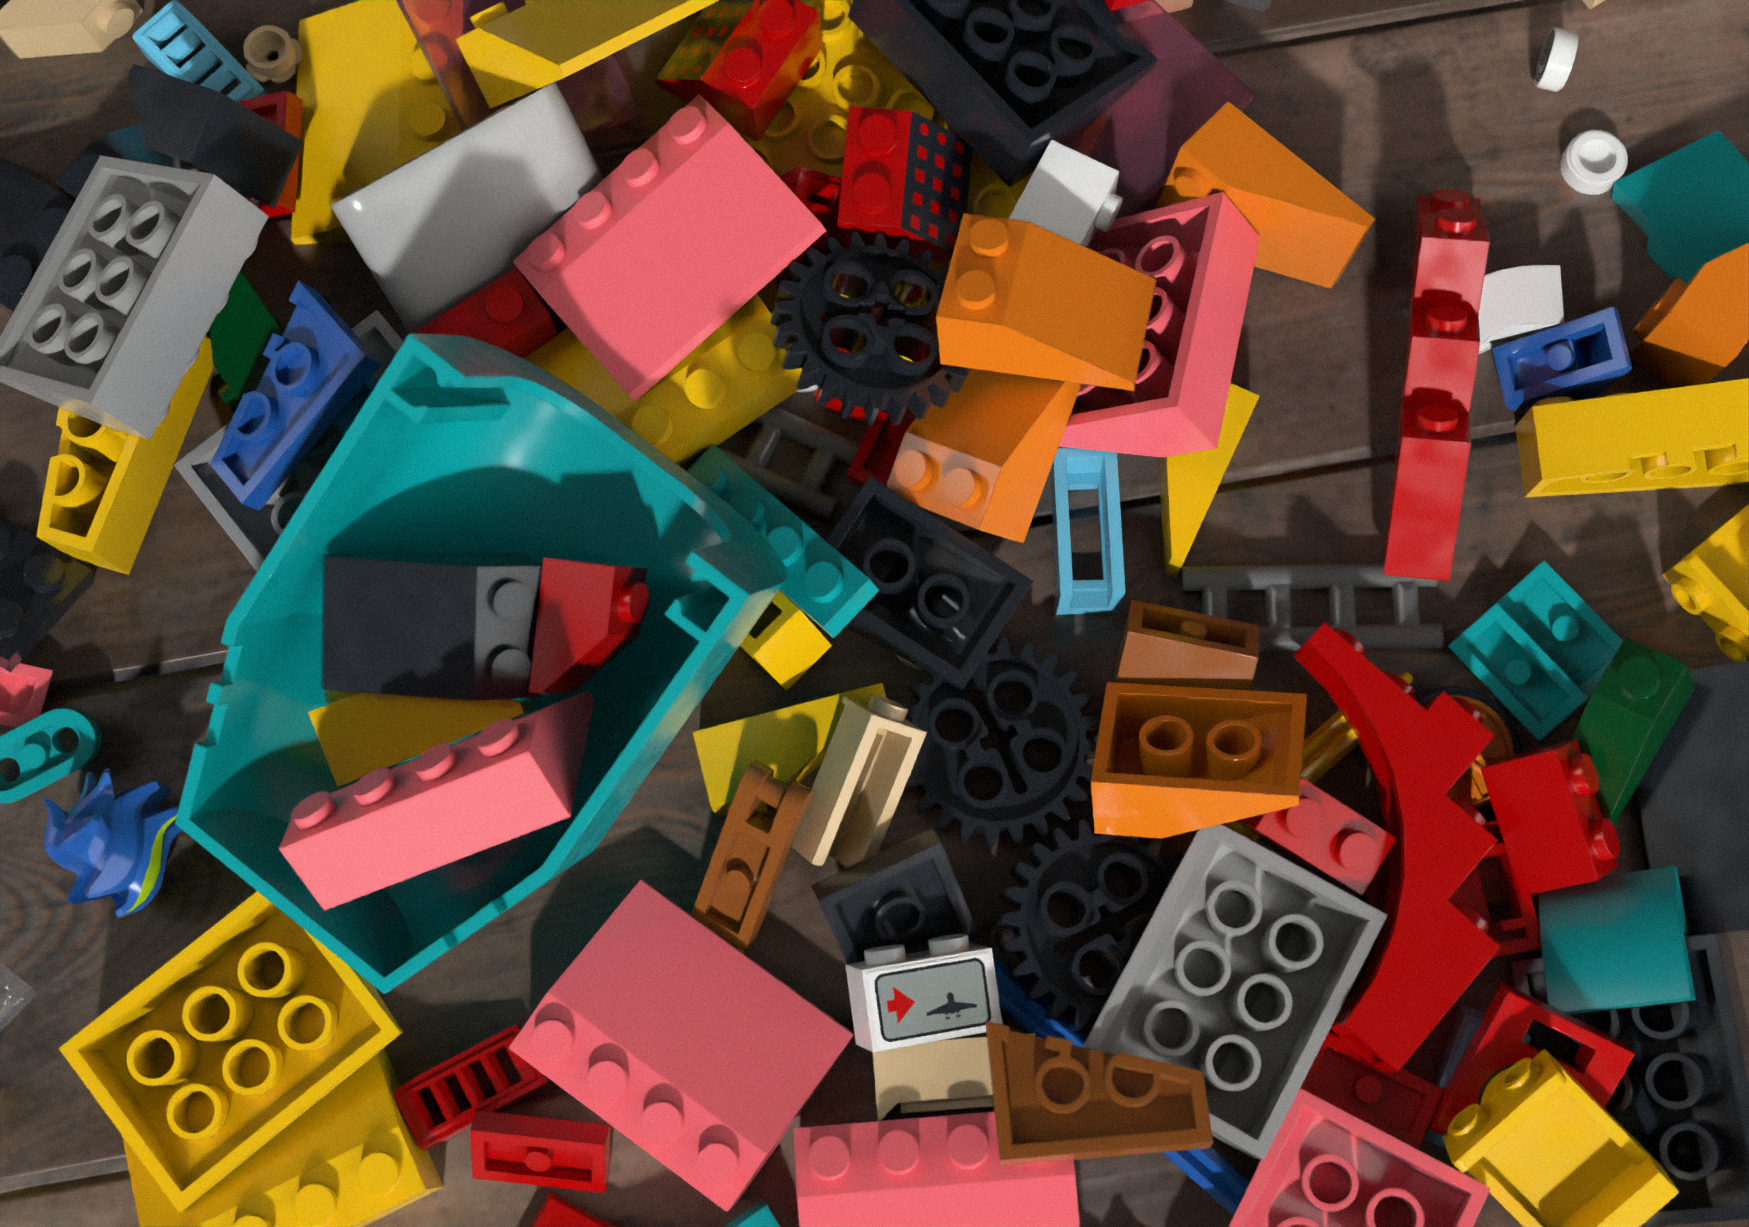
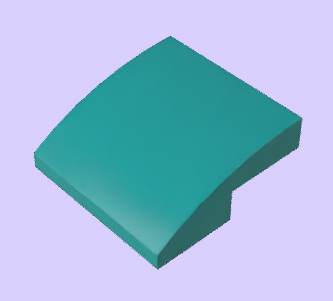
[1612,130,1749,283]
[1448,561,1623,741]
[1539,866,1696,1015]

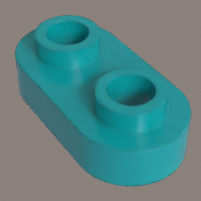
[0,707,102,804]

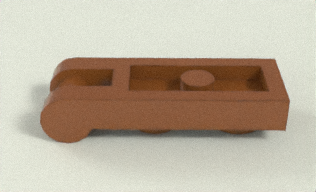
[691,760,815,951]

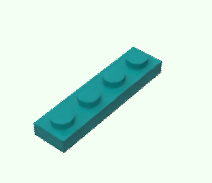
[686,444,879,638]

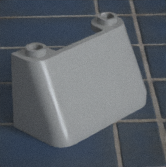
[330,82,604,334]

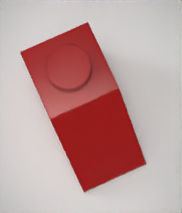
[529,557,649,694]

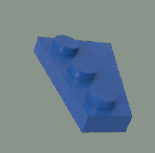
[210,280,382,511]

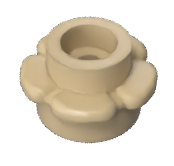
[244,25,303,83]

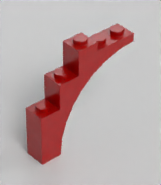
[1384,189,1490,582]
[1293,622,1501,1073]

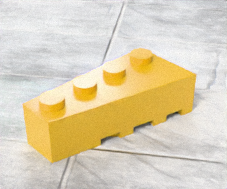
[36,335,214,575]
[1515,378,1749,497]

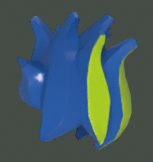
[43,768,183,918]

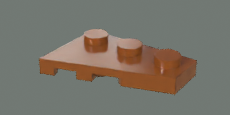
[986,1021,1213,1166]

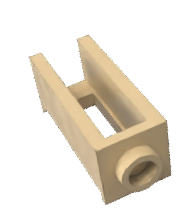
[792,694,927,868]
[873,1033,1035,1121]

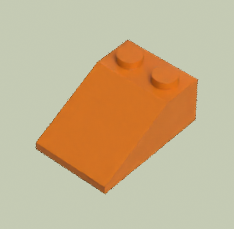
[1155,101,1375,289]
[936,213,1156,391]
[1629,243,1749,388]
[886,368,1081,543]
[1091,682,1307,838]

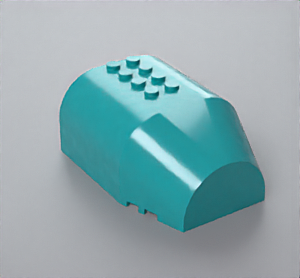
[175,334,787,994]

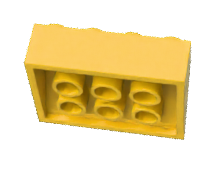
[291,0,476,245]
[455,0,719,109]
[523,293,802,469]
[59,891,403,1212]
[122,1048,444,1227]

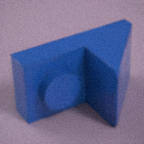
[1492,307,1632,411]

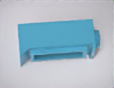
[1049,447,1126,615]

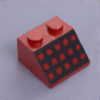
[655,0,822,142]
[837,106,973,261]

